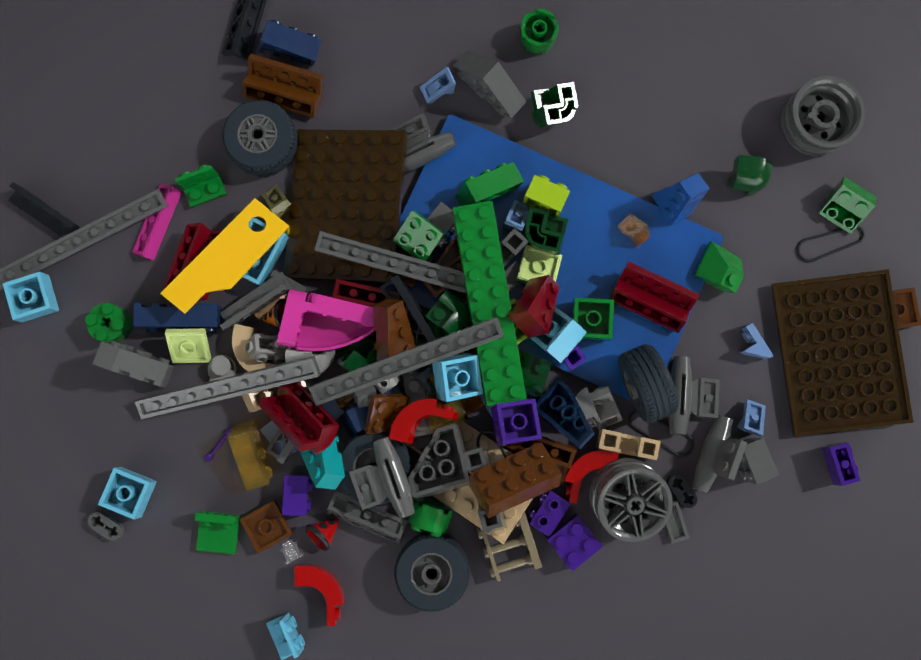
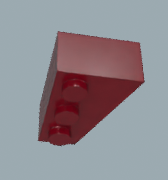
[507,275,559,338]

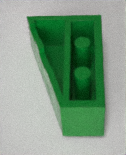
[455,162,524,206]

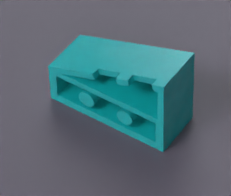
[300,420,345,490]

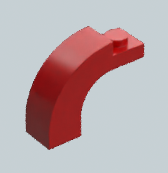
[389,399,459,444]
[564,450,619,504]
[294,563,345,626]

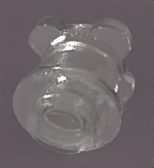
[280,539,304,565]

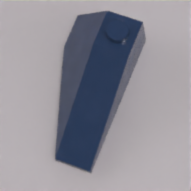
[536,379,594,449]

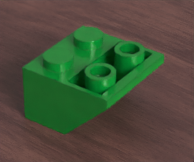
[819,176,877,234]

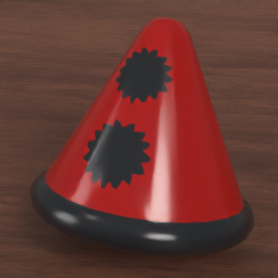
[305,519,339,551]

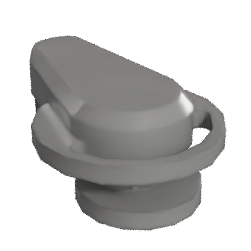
[207,355,237,381]

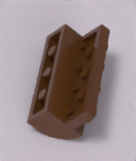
[242,54,325,118]
[495,436,577,483]

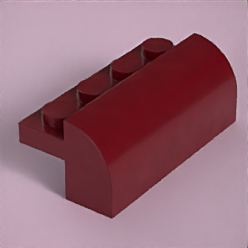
[162,222,223,305]
[609,261,700,333]
[332,279,411,315]
[258,382,339,454]

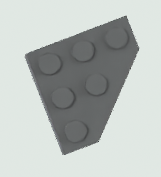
[453,50,526,118]
[92,340,174,387]
[408,423,470,499]

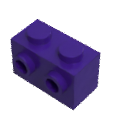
[822,442,861,486]
[282,475,312,516]
[528,490,570,537]

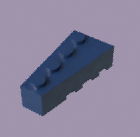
[133,303,222,334]

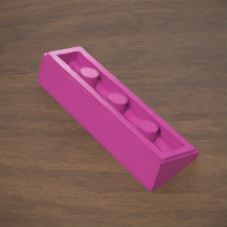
[132,183,182,260]

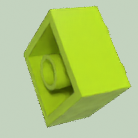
[523,175,570,217]

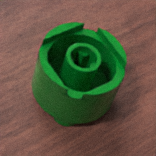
[520,9,559,54]
[85,303,132,343]
[409,498,453,537]

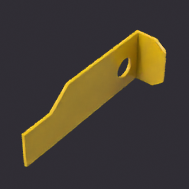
[160,198,290,314]

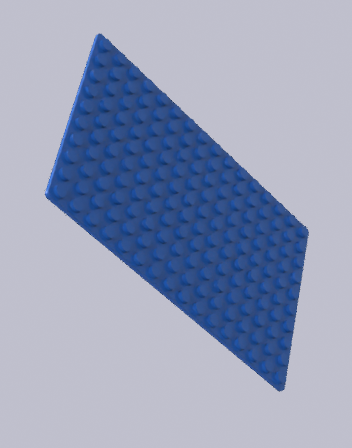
[372,115,724,401]

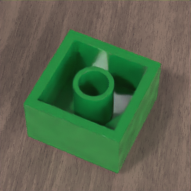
[572,297,614,341]

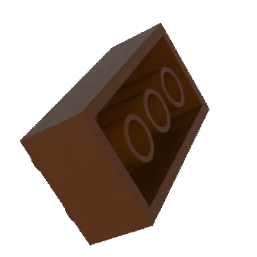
[469,442,562,518]

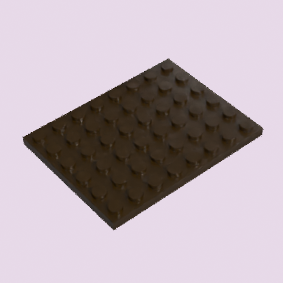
[284,129,408,283]
[771,269,914,436]

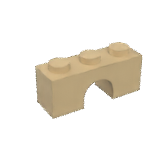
[596,429,661,460]

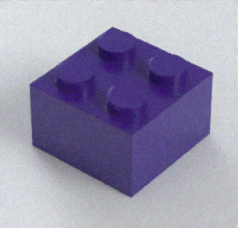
[491,399,542,447]
[545,513,603,571]

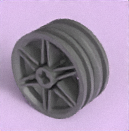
[780,76,865,156]
[589,458,673,542]

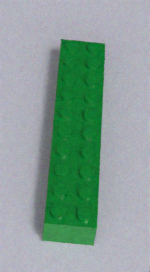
[452,201,527,406]

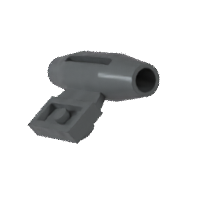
[390,113,457,174]
[668,356,720,435]
[692,415,747,493]
[349,437,415,518]

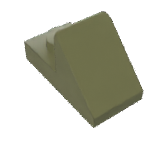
[262,184,291,218]

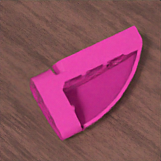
[276,289,374,351]

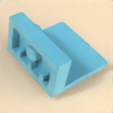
[266,612,305,660]

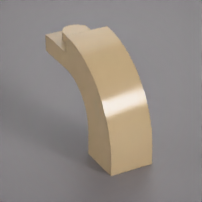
[232,324,275,372]

